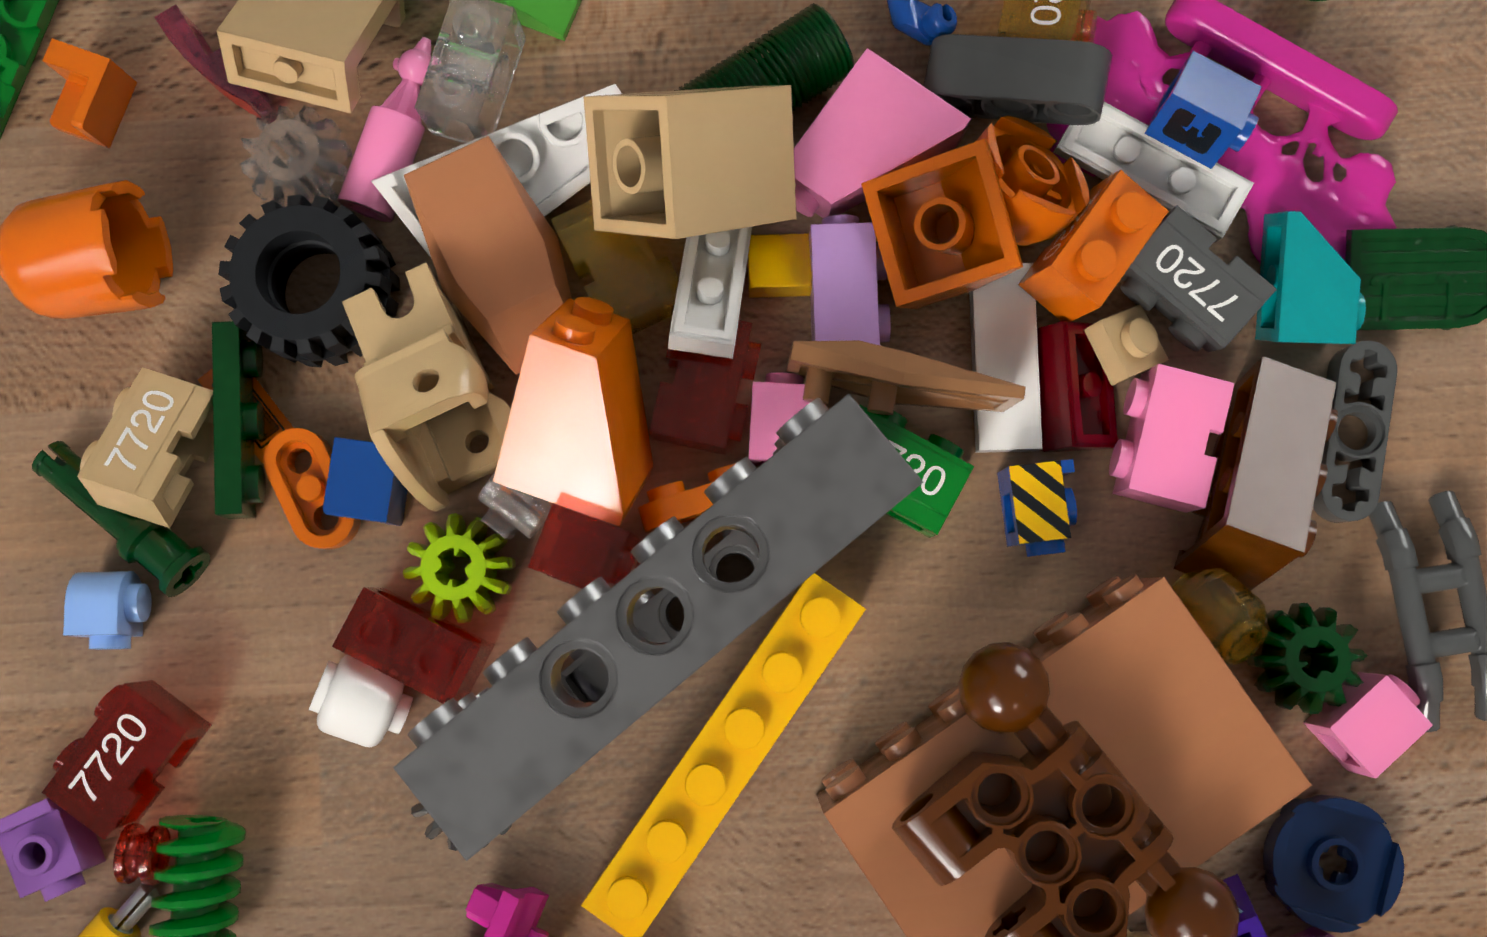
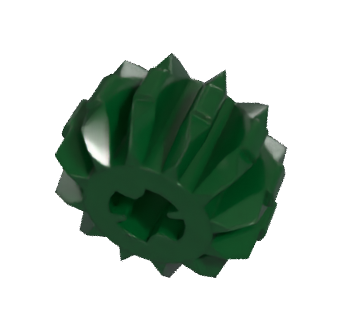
[1245,603,1368,714]

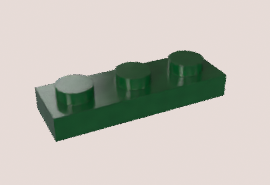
[212,321,266,519]

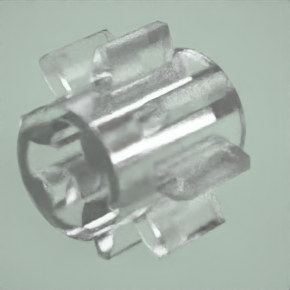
[478,473,558,540]

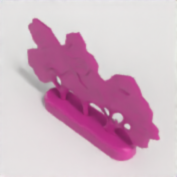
[1047,0,1398,264]

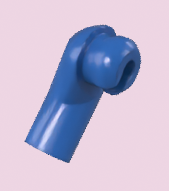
[887,0,957,46]

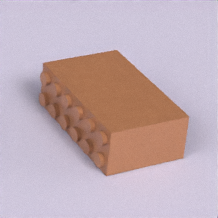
[817,574,1312,937]

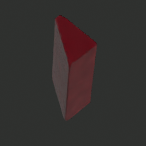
[1037,321,1118,452]

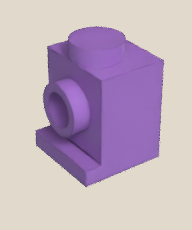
[0,790,106,902]

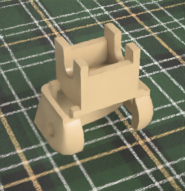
[342,262,511,512]

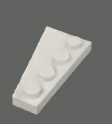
[371,84,622,259]

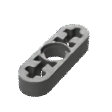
[1313,341,1397,523]

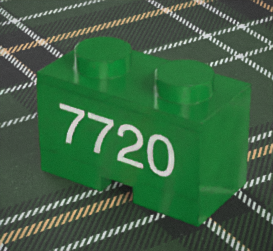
[859,404,974,538]

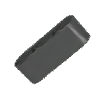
[923,34,1113,125]

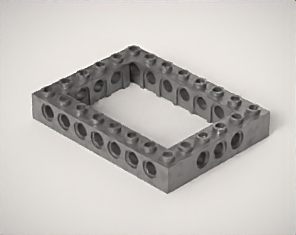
[393,393,923,861]

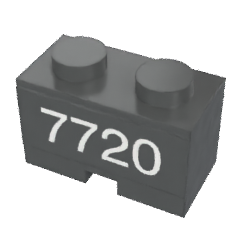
[1120,205,1277,352]

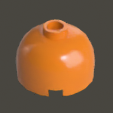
[969,116,1090,246]

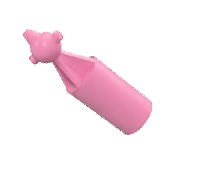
[337,37,440,222]

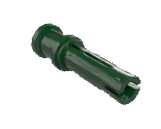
[32,441,210,597]

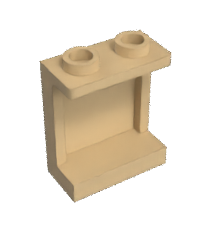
[217,0,405,113]

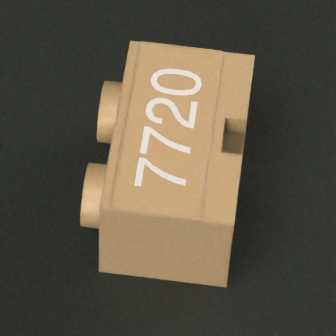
[77,368,214,528]

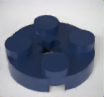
[1263,795,1404,933]

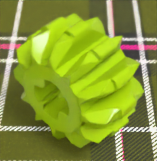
[403,513,516,623]

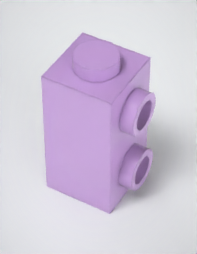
[809,214,891,345]

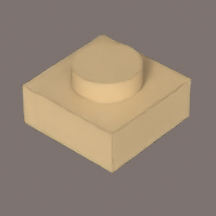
[1084,305,1169,386]

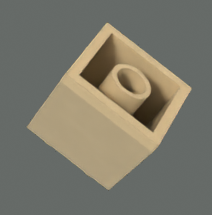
[583,85,796,239]

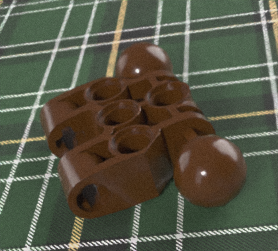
[892,642,1239,937]

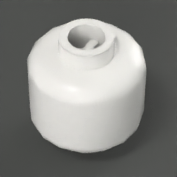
[309,653,413,747]

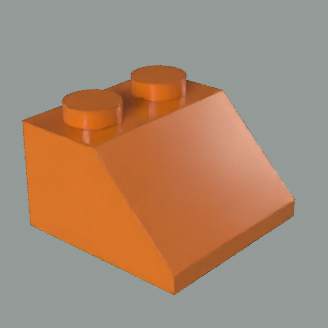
[861,138,1023,309]

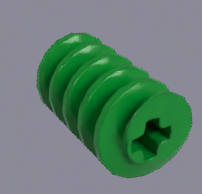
[149,815,246,937]

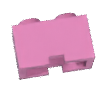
[1109,364,1235,513]

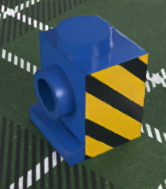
[997,459,1077,557]

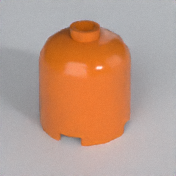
[0,180,174,319]

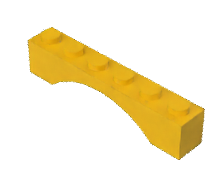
[581,573,866,937]

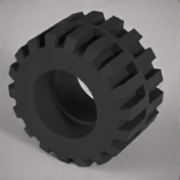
[218,194,400,367]

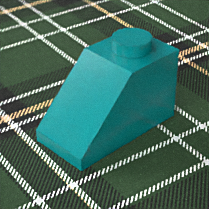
[1255,211,1366,344]

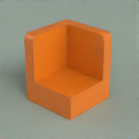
[42,38,138,149]

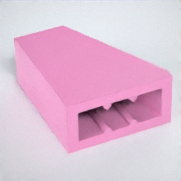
[794,48,971,218]

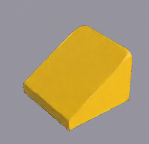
[748,233,812,298]

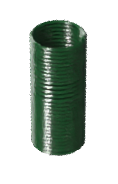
[674,3,855,111]

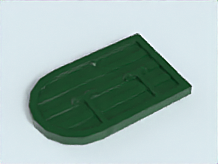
[1345,225,1487,330]

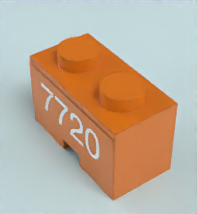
[1018,170,1169,322]

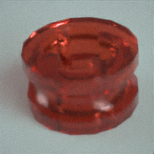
[113,823,171,886]

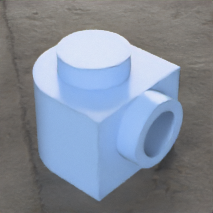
[63,571,152,650]

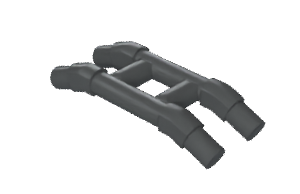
[1369,491,1487,732]

